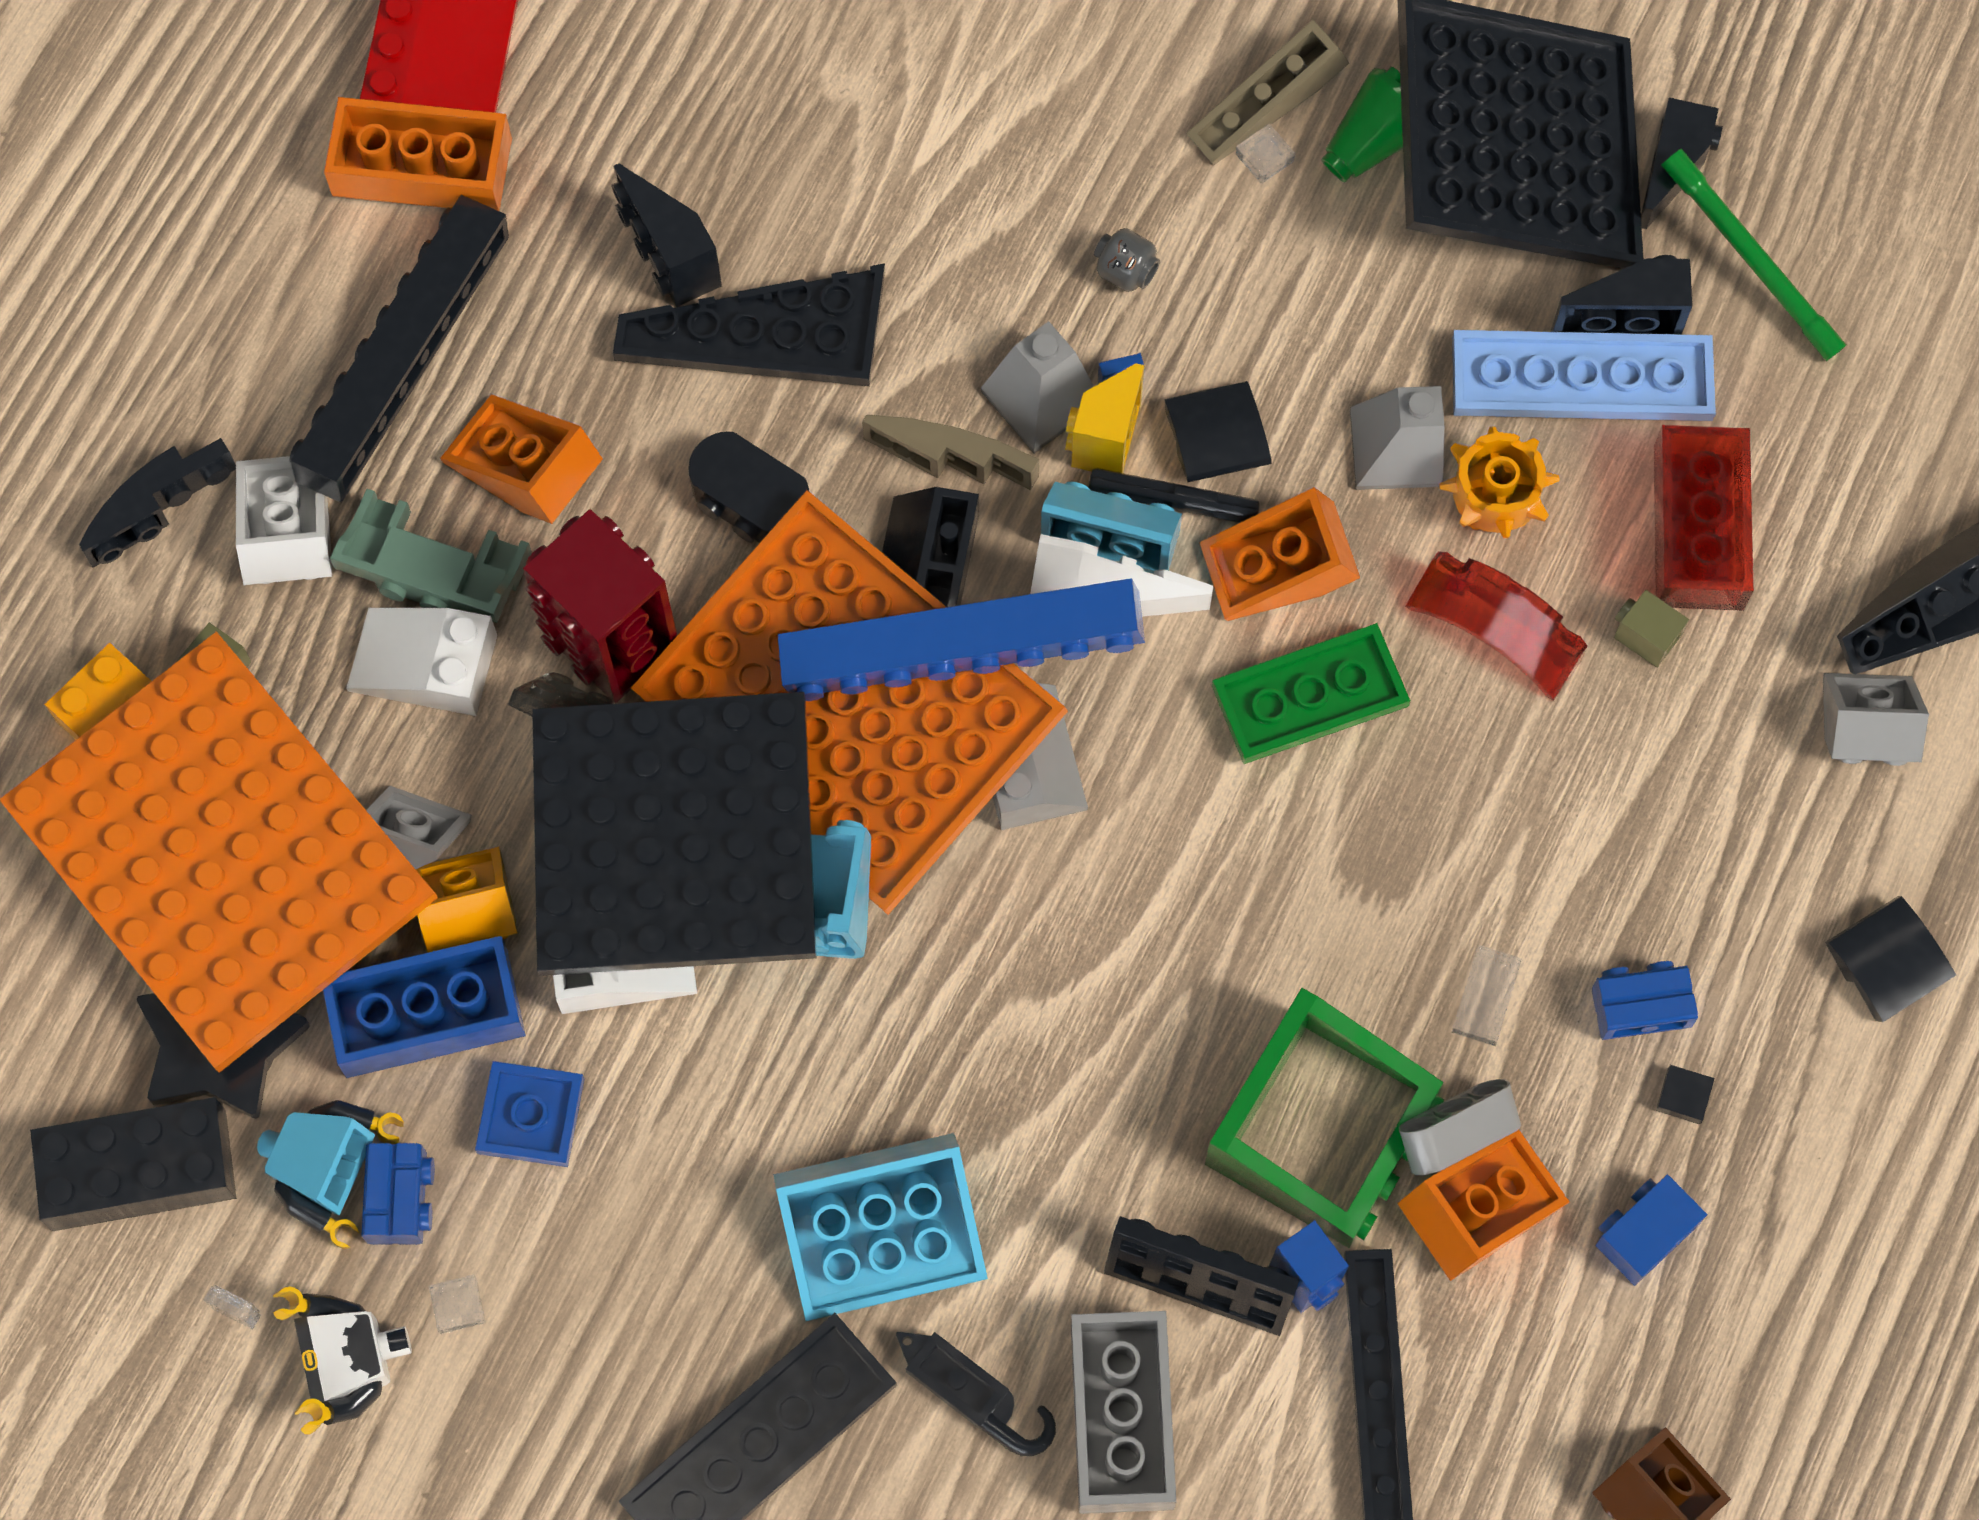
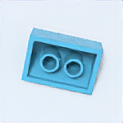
[1041,481,1182,574]

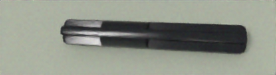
[1088,468,1260,523]

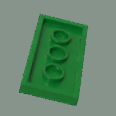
[1212,623,1411,764]

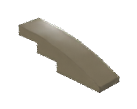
[862,415,1039,490]

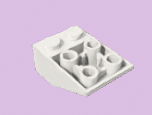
[553,966,697,1014]

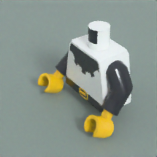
[273,1286,412,1434]

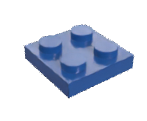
[475,1061,585,1167]

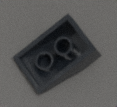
[1550,255,1693,335]

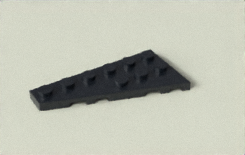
[613,263,885,387]

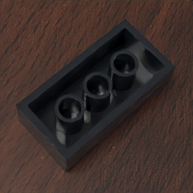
[30,1097,237,1231]

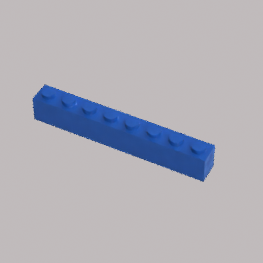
[778,578,1145,701]

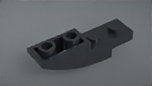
[79,438,236,568]

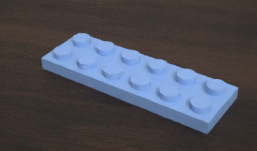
[1452,330,1716,421]

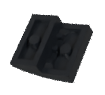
[1164,381,1272,482]
[1825,896,1956,1022]

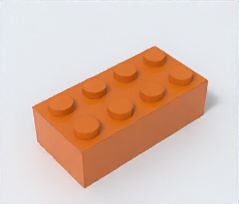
[324,97,512,211]

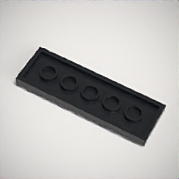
[619,1313,897,1520]

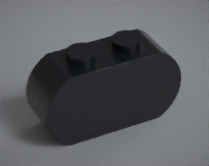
[688,431,809,543]

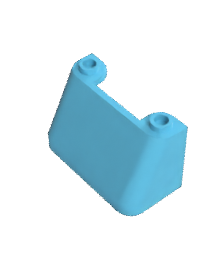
[811,820,871,959]

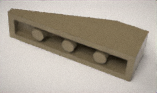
[1186,20,1349,165]

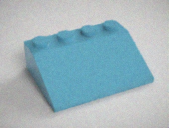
[773,1133,988,1321]

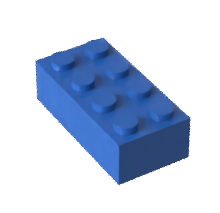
[323,936,526,1078]

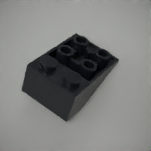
[611,163,722,307]

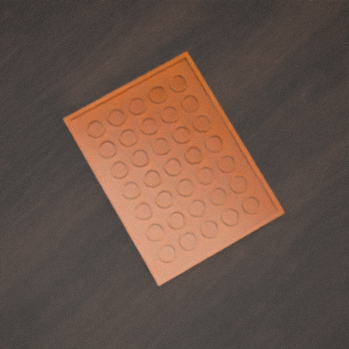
[631,490,1068,915]
[0,631,438,1073]

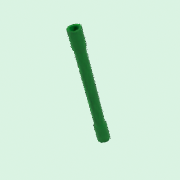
[1661,148,1847,362]

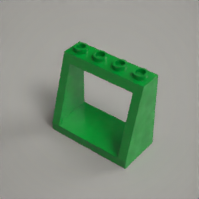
[1205,988,1445,1248]

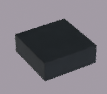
[1656,1064,1715,1125]

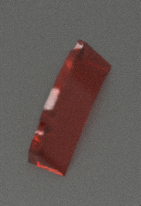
[1405,551,1587,701]

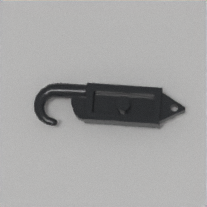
[896,1332,1056,1456]

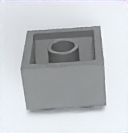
[1823,673,1929,766]

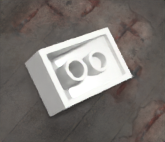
[236,456,332,585]
[346,608,497,716]

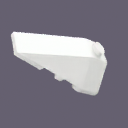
[1030,534,1213,617]

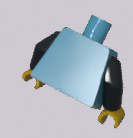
[257,1100,404,1249]

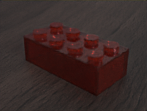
[1654,425,1754,611]

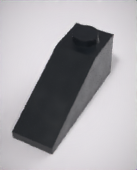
[1641,98,1723,229]

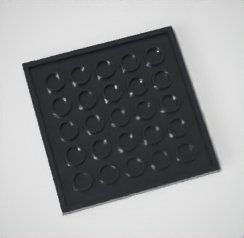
[1397,0,1644,269]
[532,692,817,976]

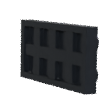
[1104,1216,1299,1336]

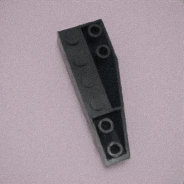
[882,487,979,607]
[1837,522,1979,675]

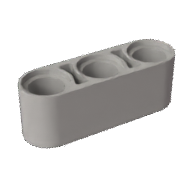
[1399,1079,1521,1175]

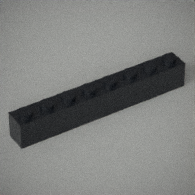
[289,195,509,503]

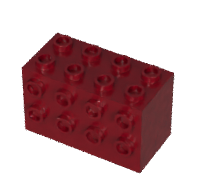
[523,509,677,704]

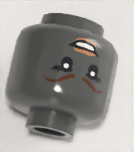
[1094,228,1160,292]

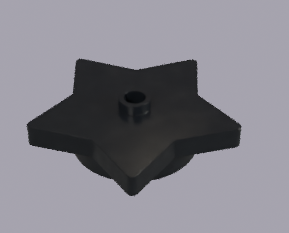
[137,993,310,1119]

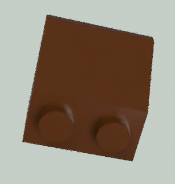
[1592,1427,1731,1520]

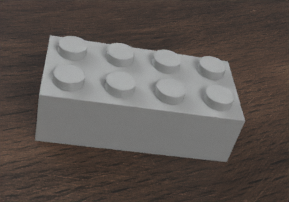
[1071,1311,1176,1514]

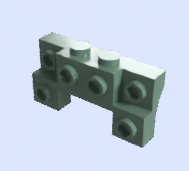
[330,489,532,623]

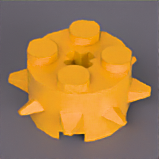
[1439,426,1560,538]

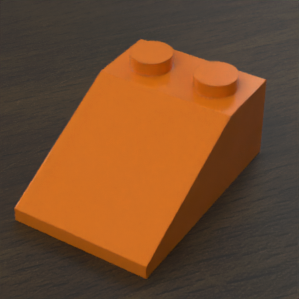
[440,394,603,524]
[1199,487,1360,621]
[1397,1129,1570,1281]

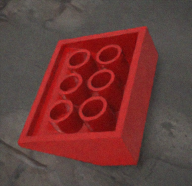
[360,0,518,113]

